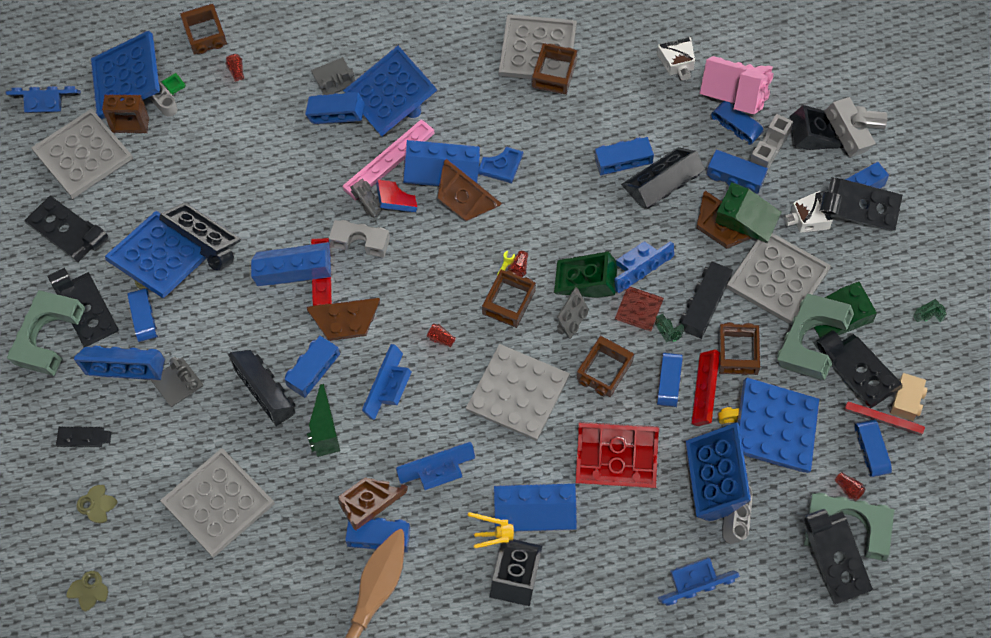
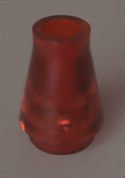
[225,54,244,82]
[508,251,528,278]
[426,323,456,348]
[835,472,866,501]

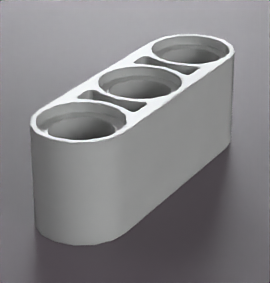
[148,81,178,117]
[723,486,753,544]

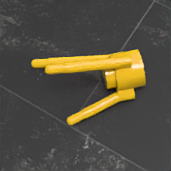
[468,512,514,548]

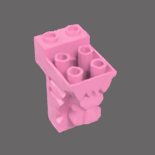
[700,56,773,114]

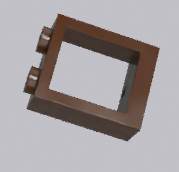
[180,3,227,55]
[532,43,578,95]
[102,95,149,133]
[482,269,536,328]
[718,322,760,375]
[577,335,634,397]

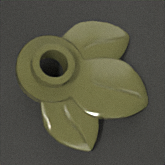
[76,485,118,523]
[66,571,108,612]

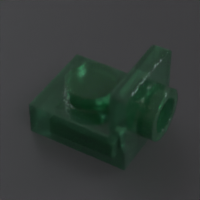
[913,299,947,322]
[655,314,684,343]

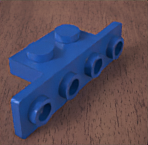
[6,86,81,112]
[615,241,674,293]
[362,344,412,420]
[396,442,475,490]
[657,557,740,606]

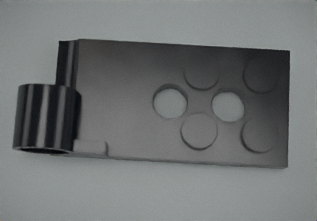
[819,177,903,231]
[24,195,109,262]
[159,202,241,271]
[47,267,119,347]
[815,330,903,409]
[803,509,873,605]

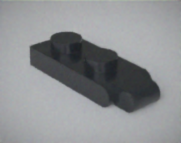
[56,427,112,447]

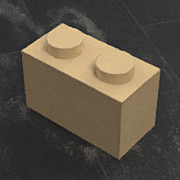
[890,373,928,421]

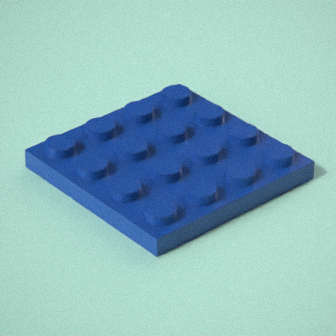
[91,30,160,119]
[343,46,437,136]
[105,211,206,298]
[738,377,819,473]

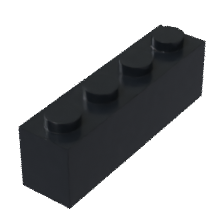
[679,261,733,339]

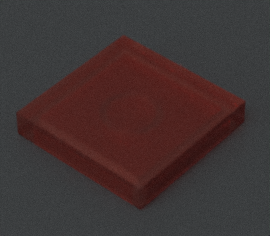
[615,287,664,332]

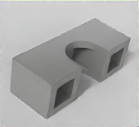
[824,97,876,158]
[750,114,793,171]
[329,220,390,258]

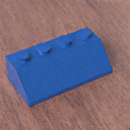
[403,140,480,186]
[251,242,331,286]
[74,346,165,380]
[494,484,577,532]

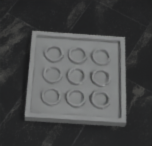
[499,14,577,79]
[31,109,133,199]
[726,233,831,325]
[466,344,570,441]
[160,448,275,558]

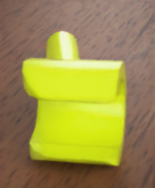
[497,251,515,276]

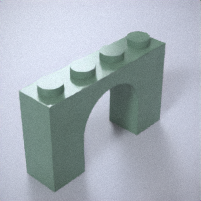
[7,290,85,376]
[777,293,854,381]
[804,493,894,561]

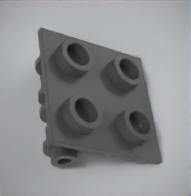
[311,57,355,95]
[350,178,384,217]
[557,287,589,339]
[150,357,204,408]

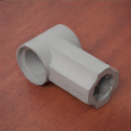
[851,106,887,130]

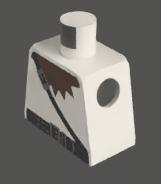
[657,37,695,80]
[784,191,833,233]

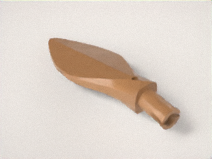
[345,529,405,638]

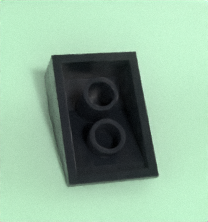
[790,105,844,150]
[489,539,543,607]

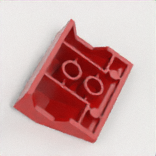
[576,422,659,488]

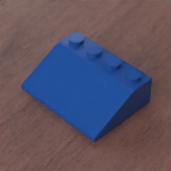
[686,423,751,521]

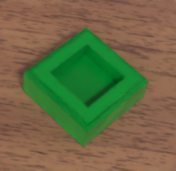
[161,73,186,95]

